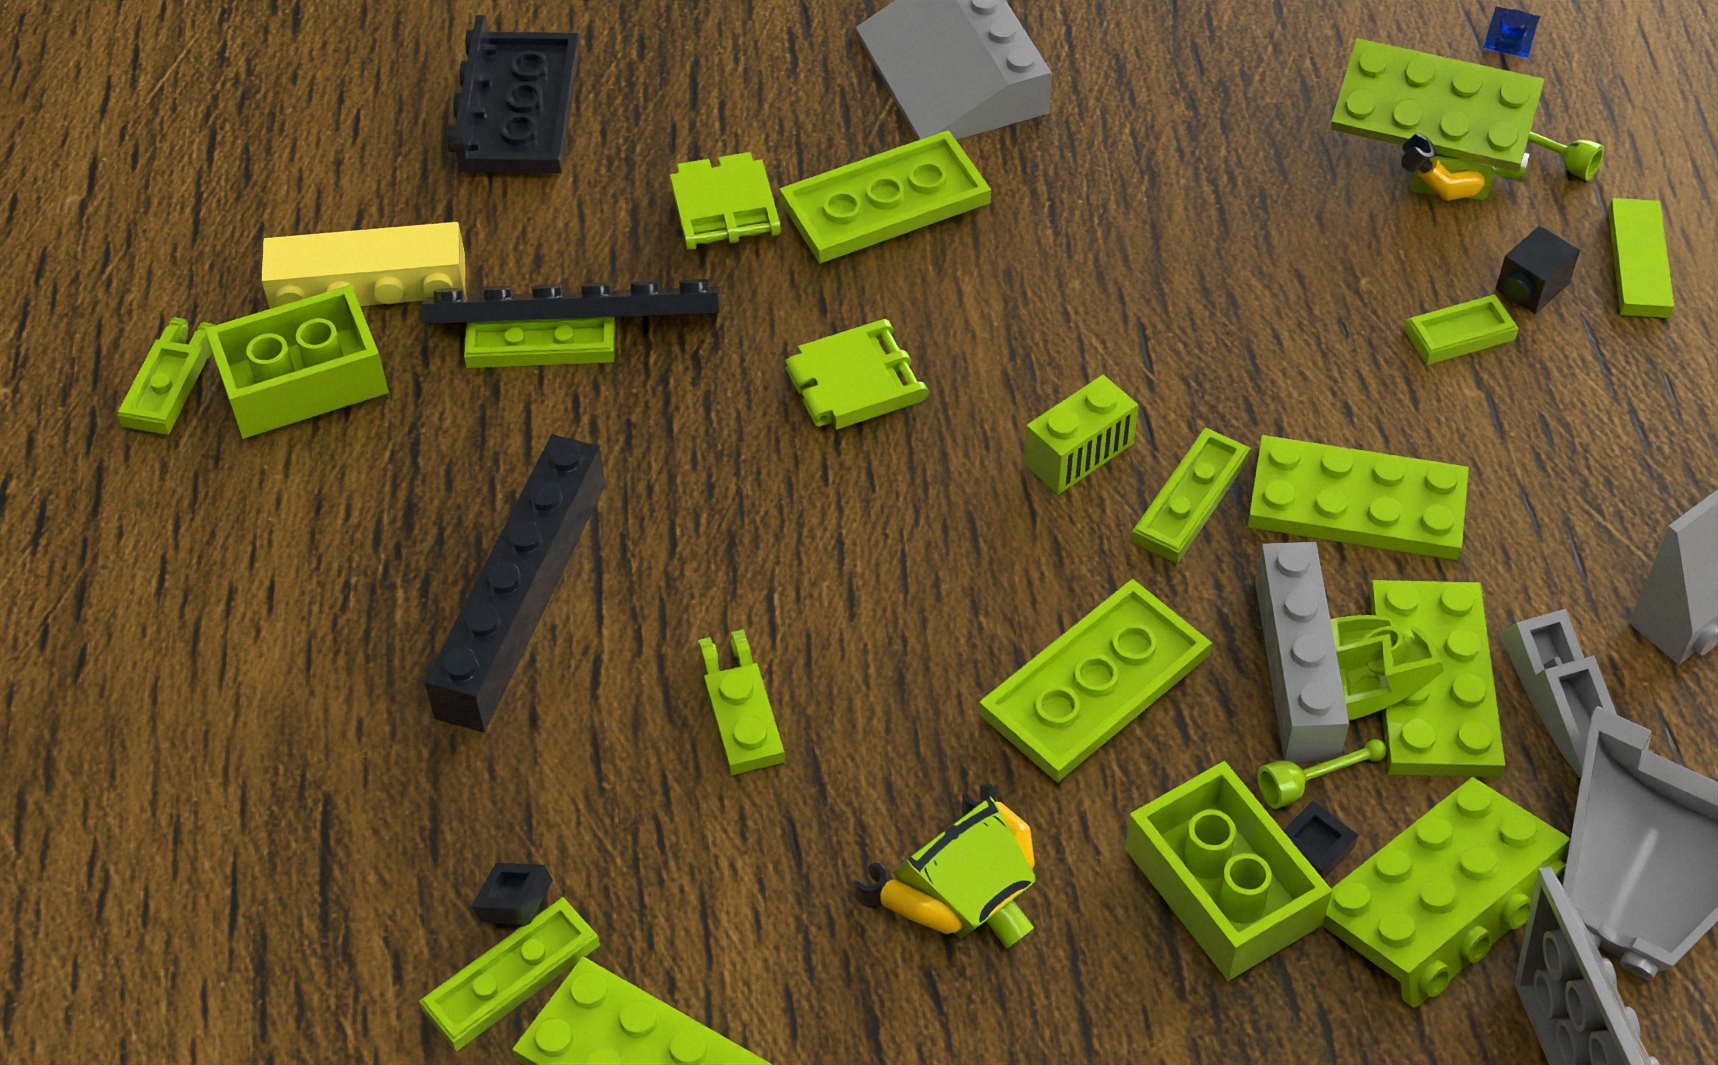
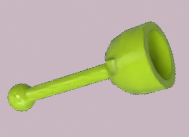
[1528,131,1605,181]
[1257,739,1387,809]

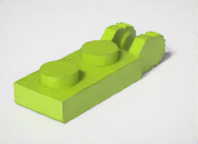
[117,317,215,435]
[698,630,785,776]

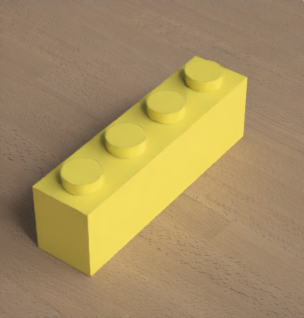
[262,222,466,309]

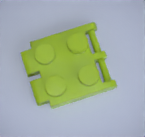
[670,152,781,251]
[785,319,929,430]

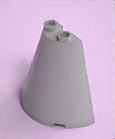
[1563,706,1718,980]

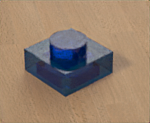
[1484,6,1540,58]

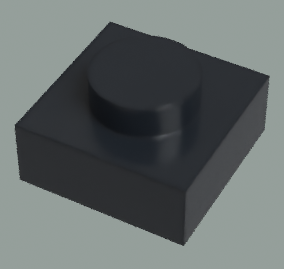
[1283,801,1359,880]
[471,863,553,925]

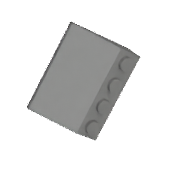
[856,0,1052,141]
[1629,489,1718,665]
[1514,867,1660,1065]

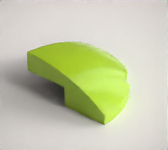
[1330,615,1444,720]

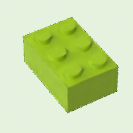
[205,285,389,439]
[1125,761,1332,981]

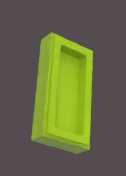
[1404,294,1519,365]

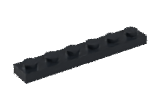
[421,279,721,324]

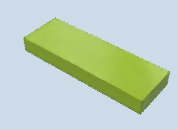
[1608,198,1674,318]
[464,317,616,368]
[1131,427,1251,564]
[419,897,600,1052]

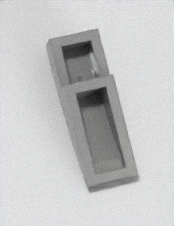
[1501,609,1617,778]

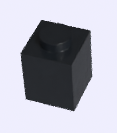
[1496,225,1580,314]

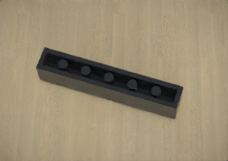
[424,434,606,733]

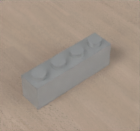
[1255,542,1349,762]

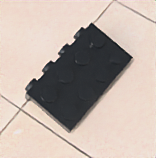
[447,15,580,173]

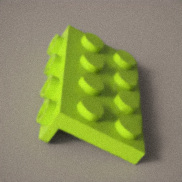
[1322,777,1571,1008]

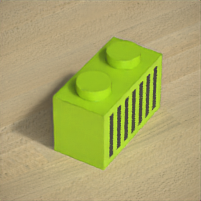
[1024,375,1138,495]

